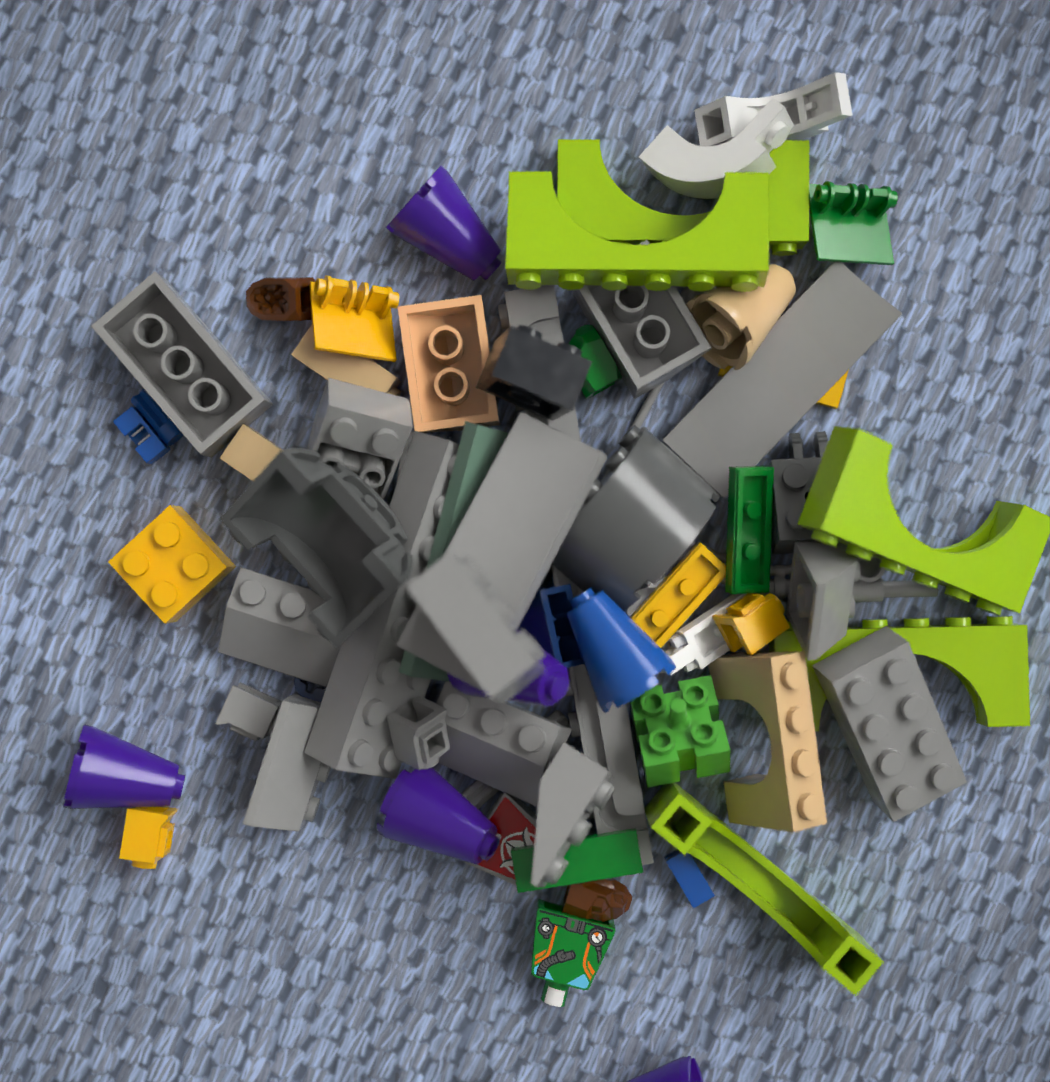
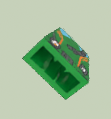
[531,899,616,1007]

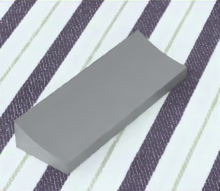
[662,262,903,498]
[396,412,607,692]

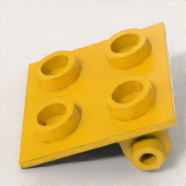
[309,275,399,362]

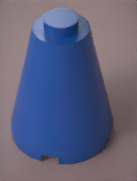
[566,587,677,713]

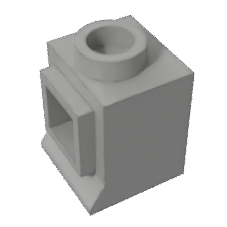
[215,682,282,741]
[387,696,450,770]

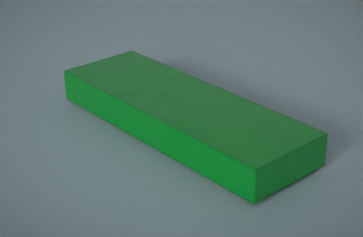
[725,466,774,594]
[511,828,644,893]

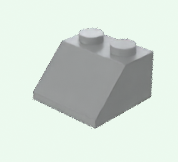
[786,541,861,660]

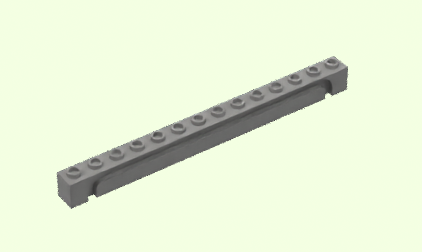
[498,285,654,865]

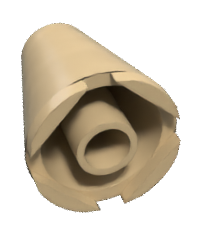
[686,264,796,370]

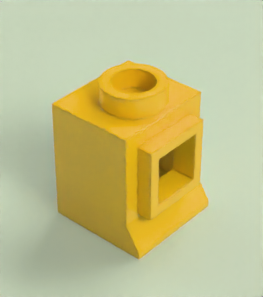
[712,593,790,655]
[119,807,178,869]

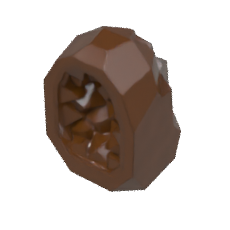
[246,277,316,321]
[562,878,633,922]

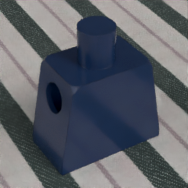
[517,584,584,668]

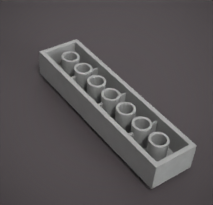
[304,431,459,779]

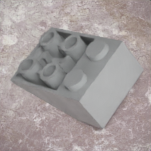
[307,378,413,500]
[531,743,615,887]

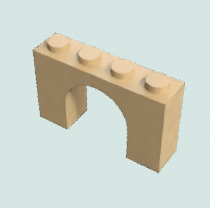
[220,325,401,481]
[708,651,827,832]

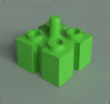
[630,675,730,788]

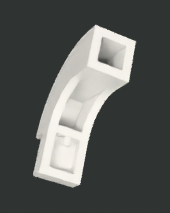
[694,72,852,147]
[639,97,794,199]

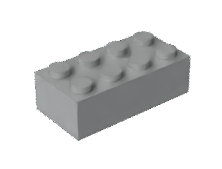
[91,271,274,458]
[812,626,967,822]

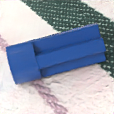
[130,389,184,446]

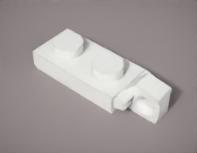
[660,594,746,675]

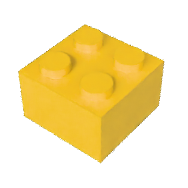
[108,505,236,624]

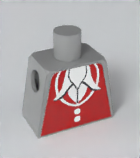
[463,791,537,885]

